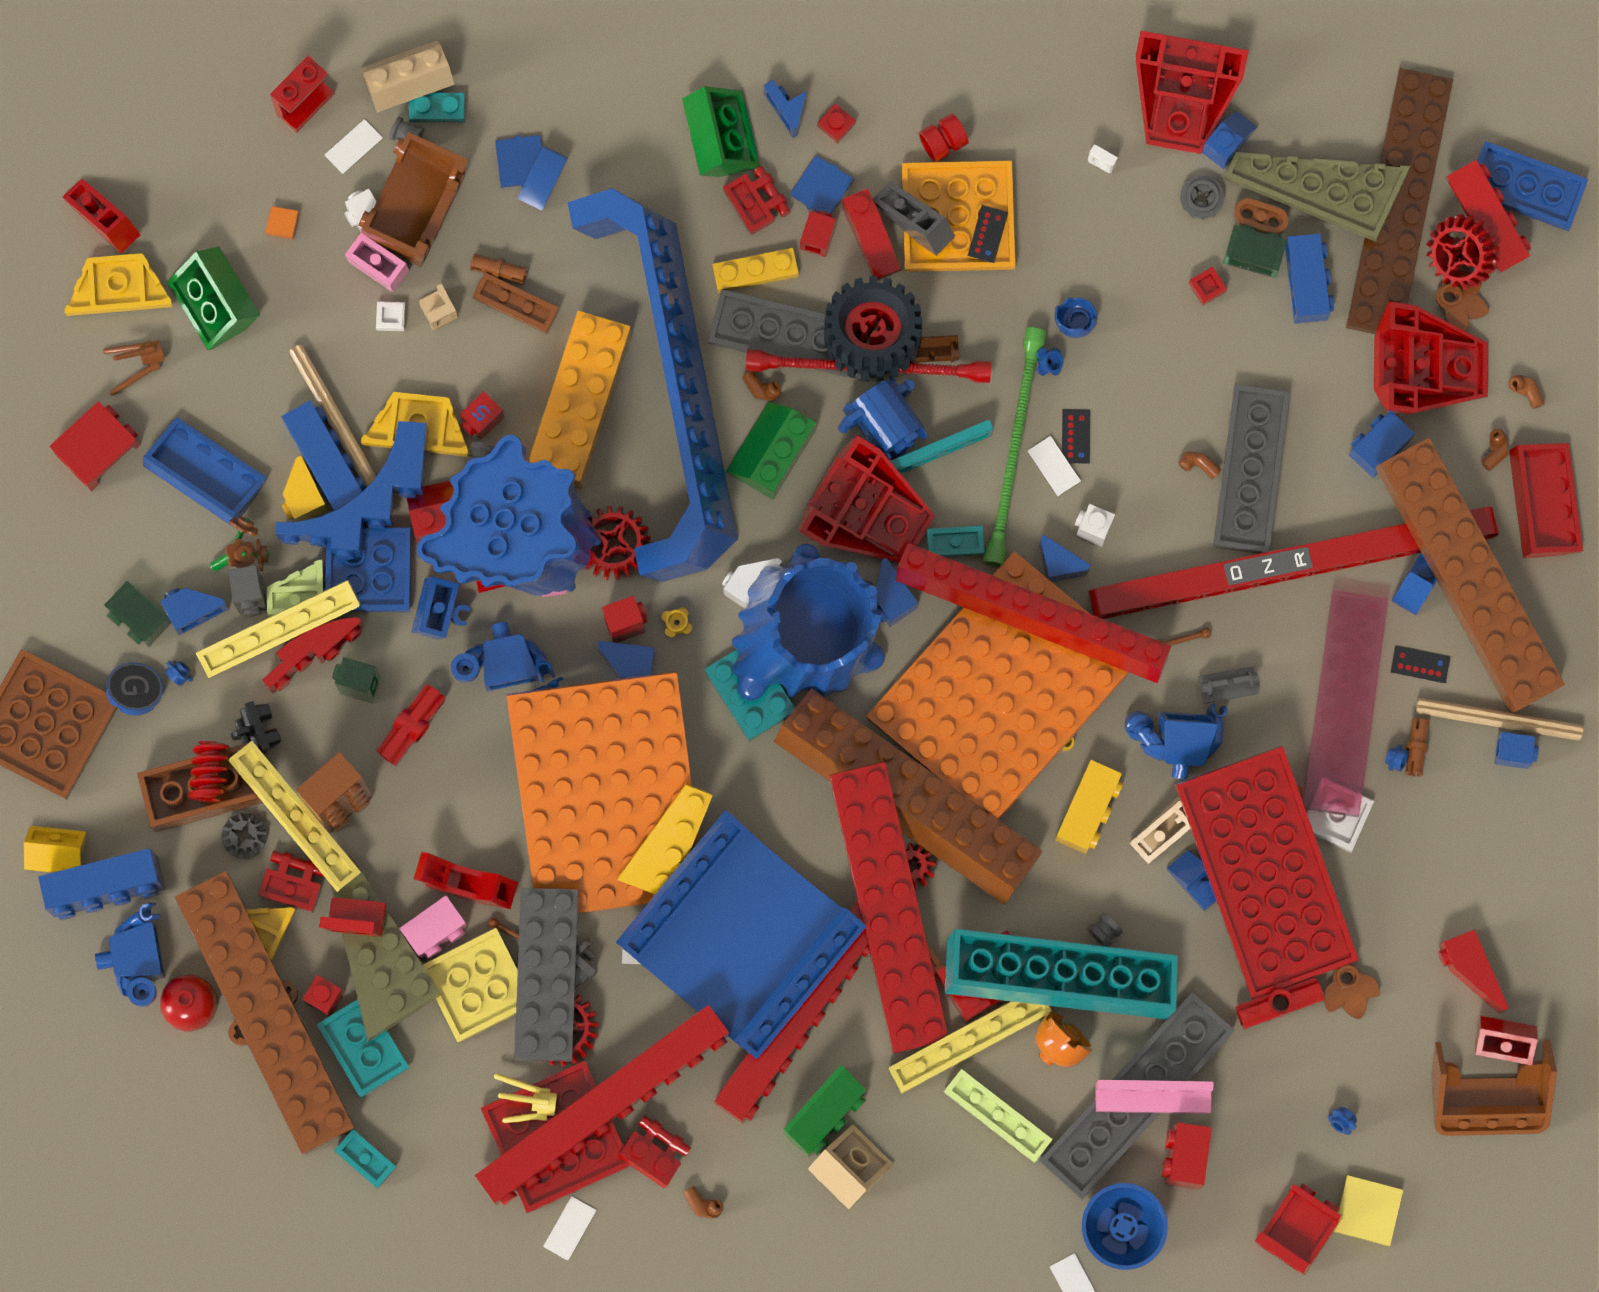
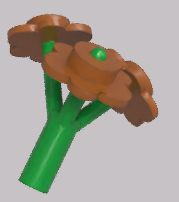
[210,516,270,572]

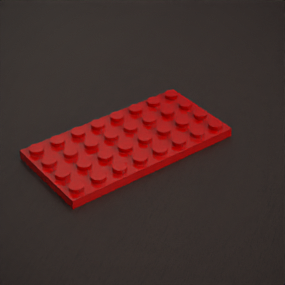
[1175,746,1359,999]

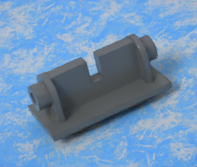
[1198,667,1259,704]

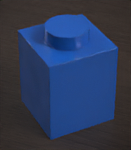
[1494,732,1539,769]

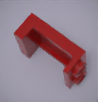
[270,56,335,133]
[49,401,140,491]
[1255,1183,1343,1276]

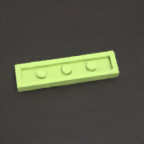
[944,1069,1052,1163]

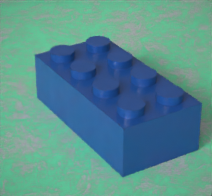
[38,848,165,920]

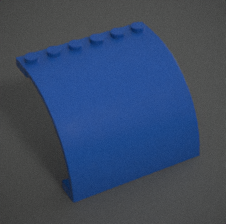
[616,810,866,1059]

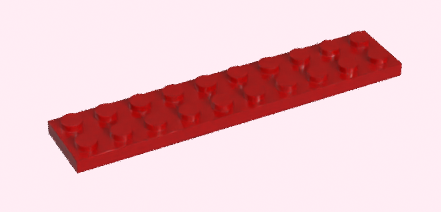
[829,762,948,1053]

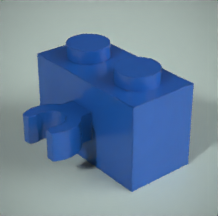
[411,577,471,640]

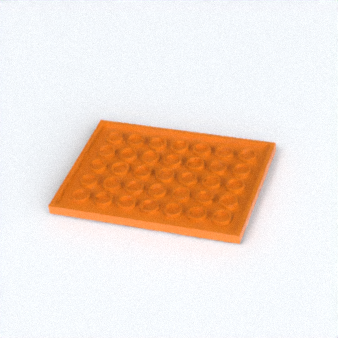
[866,551,1130,820]
[506,671,699,913]

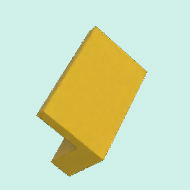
[24,826,86,873]

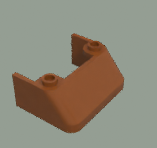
[1432,1040,1557,1136]

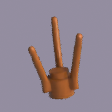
[103,340,165,395]

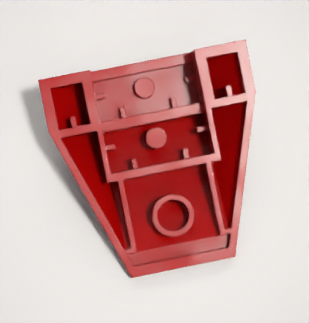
[1135,30,1249,154]
[1374,302,1488,414]
[798,435,935,562]

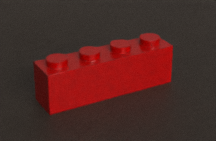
[1446,160,1531,274]

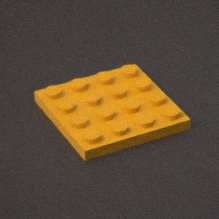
[902,161,1015,272]

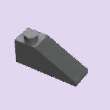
[873,181,955,256]

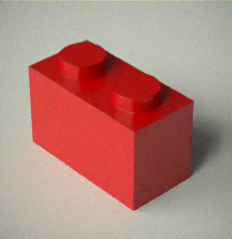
[602,595,648,643]
[1475,1016,1538,1065]

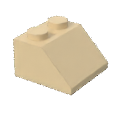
[808,1124,894,1209]

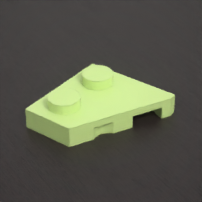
[267,560,324,617]

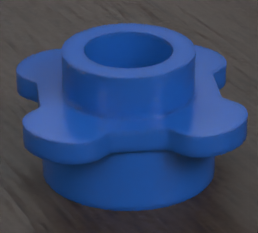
[1037,348,1064,376]
[165,660,193,686]
[1328,1107,1357,1135]

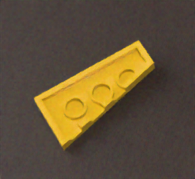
[617,783,713,894]

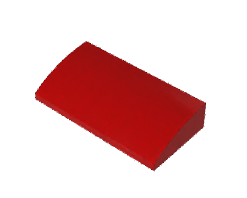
[1509,443,1583,558]

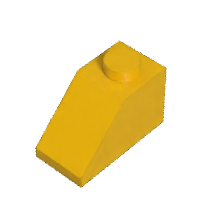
[281,456,328,522]

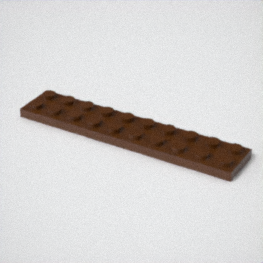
[1346,68,1453,334]

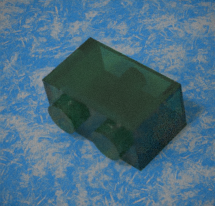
[1223,225,1287,279]
[104,581,171,647]
[332,657,381,703]

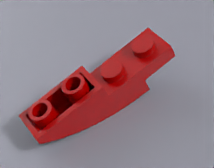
[262,617,364,693]

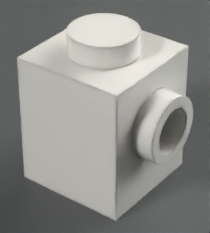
[344,189,377,232]
[1075,504,1115,547]

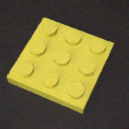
[423,928,518,1043]

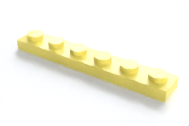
[196,579,361,678]
[228,741,361,892]
[888,1001,1052,1094]

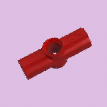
[376,684,446,766]
[1235,977,1324,1030]

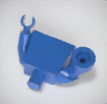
[451,622,555,692]
[1124,703,1228,779]
[95,903,165,1007]

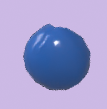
[1055,297,1098,338]

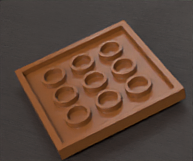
[0,649,118,800]

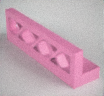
[1095,1080,1213,1114]

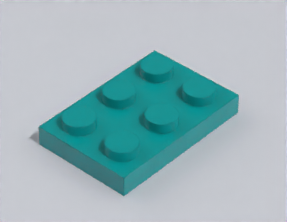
[704,650,795,741]
[316,999,410,1098]

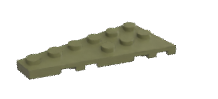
[1225,152,1410,242]
[330,855,442,1042]

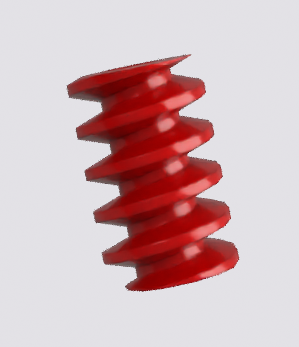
[188,741,230,802]

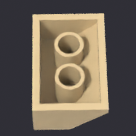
[360,40,455,113]

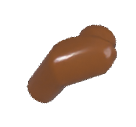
[742,372,782,401]
[1509,375,1545,409]
[1481,429,1509,471]
[1178,451,1221,479]
[683,1186,724,1219]

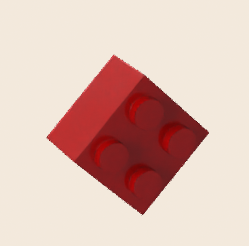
[1161,1122,1212,1190]

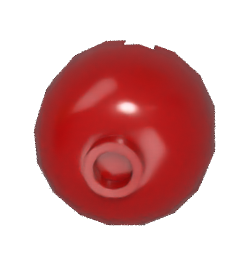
[160,974,218,1032]

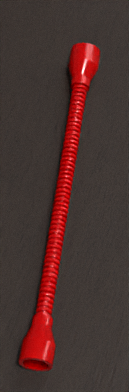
[746,349,991,383]

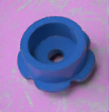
[1385,745,1408,772]

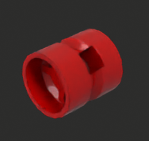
[918,113,969,162]

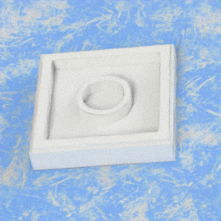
[1307,777,1374,853]

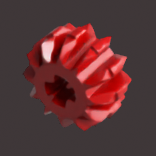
[906,842,936,891]

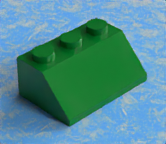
[682,86,760,177]
[167,247,260,350]
[726,402,816,500]
[783,1065,866,1157]

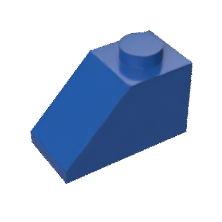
[1202,111,1257,169]
[876,558,918,627]
[160,588,229,636]
[597,641,655,679]

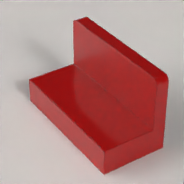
[319,897,387,937]

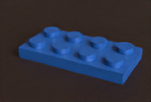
[1477,141,1588,232]

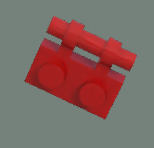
[723,166,791,235]
[258,851,325,913]
[617,1115,691,1188]

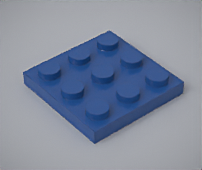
[325,528,411,612]

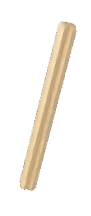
[290,344,377,488]
[1416,698,1584,741]

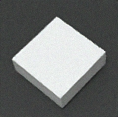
[1088,144,1118,174]
[376,301,406,331]

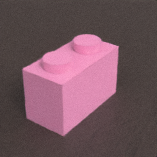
[345,233,409,293]
[399,896,467,959]

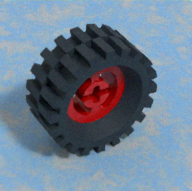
[824,276,922,382]

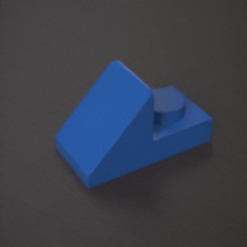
[764,80,807,138]
[1392,553,1437,616]
[1167,850,1216,911]

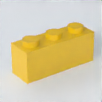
[1055,760,1124,854]

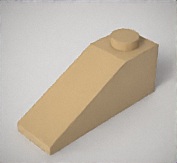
[1130,796,1190,864]

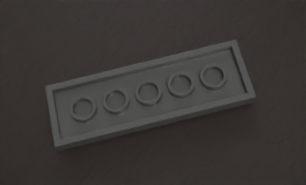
[708,289,878,382]
[1213,384,1290,554]
[514,888,579,1062]

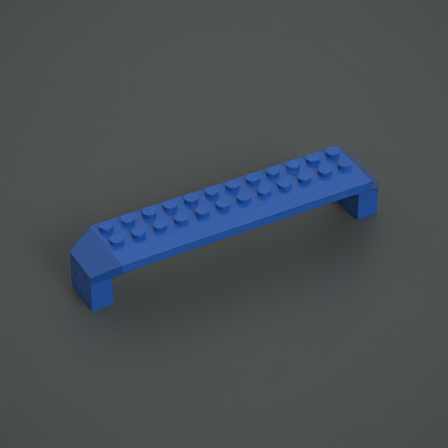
[568,188,738,582]

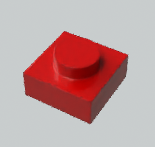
[817,103,856,144]
[1188,266,1227,306]

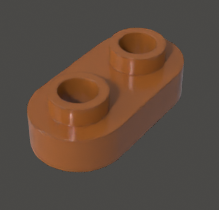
[1234,198,1288,236]

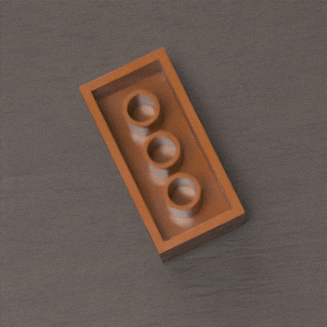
[137,743,263,832]
[296,752,372,834]

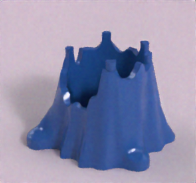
[417,435,601,596]
[732,544,885,701]

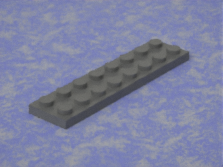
[1039,992,1235,1200]

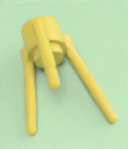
[494,1073,557,1123]

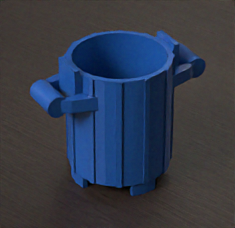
[838,378,928,460]

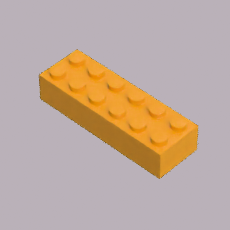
[529,311,632,489]

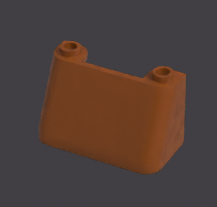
[358,132,469,267]

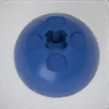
[1082,1183,1168,1270]

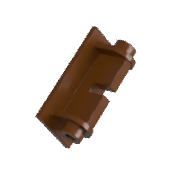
[910,335,959,363]

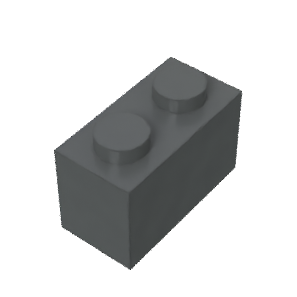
[228,565,267,617]

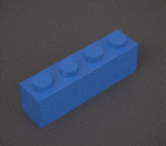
[281,400,366,511]

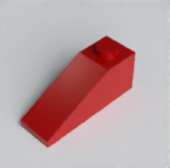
[62,179,141,253]
[842,188,901,280]
[1438,929,1509,1014]

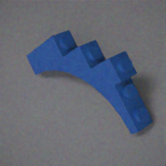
[275,421,428,560]

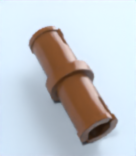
[470,253,528,284]
[1405,718,1430,777]

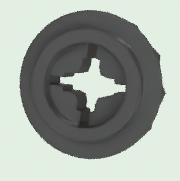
[1180,176,1224,220]
[221,813,267,858]

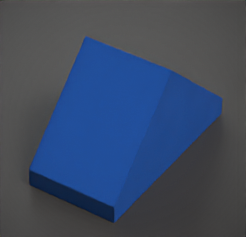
[1039,535,1091,582]

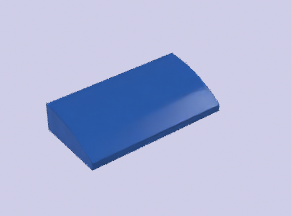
[143,417,267,527]

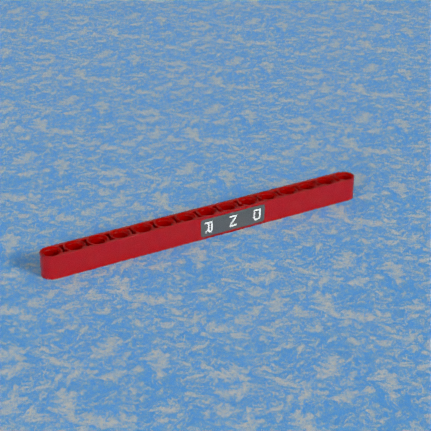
[1088,507,1499,619]

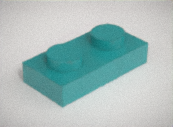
[409,93,465,122]
[926,526,985,558]
[334,1129,397,1189]

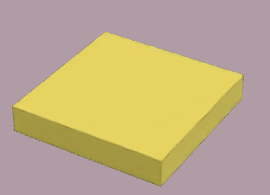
[1334,1175,1403,1247]

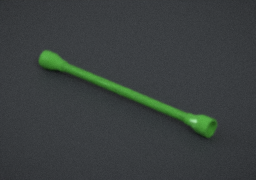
[982,327,1047,567]

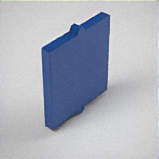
[495,135,542,188]
[790,156,854,214]

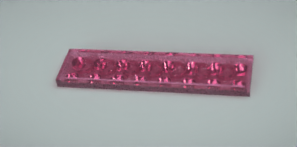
[1303,590,1388,818]

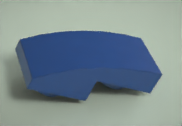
[517,146,568,210]

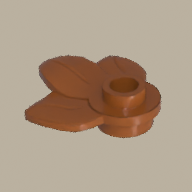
[1436,282,1489,331]
[1324,964,1380,1019]

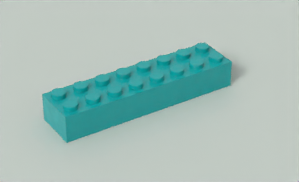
[945,929,1178,1020]

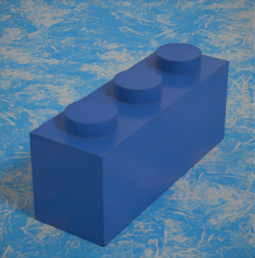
[1284,234,1334,324]

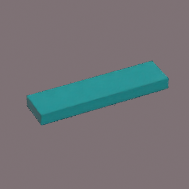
[890,420,993,474]

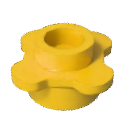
[662,607,692,638]

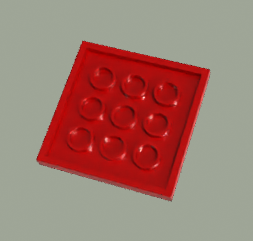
[480,1061,631,1214]

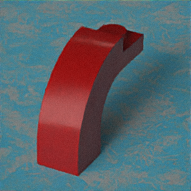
[413,852,518,909]

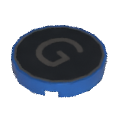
[106,662,163,716]

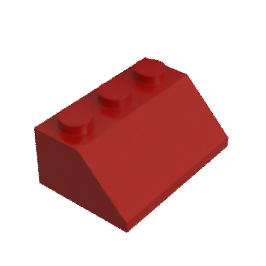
[407,480,454,544]

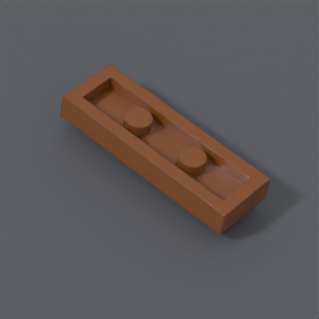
[472,273,559,334]

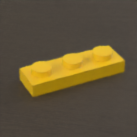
[712,248,799,293]

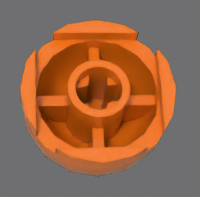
[1035,1011,1092,1067]

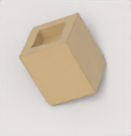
[419,283,458,331]

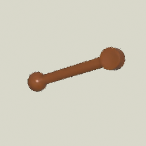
[1157,628,1211,645]
[488,918,519,939]

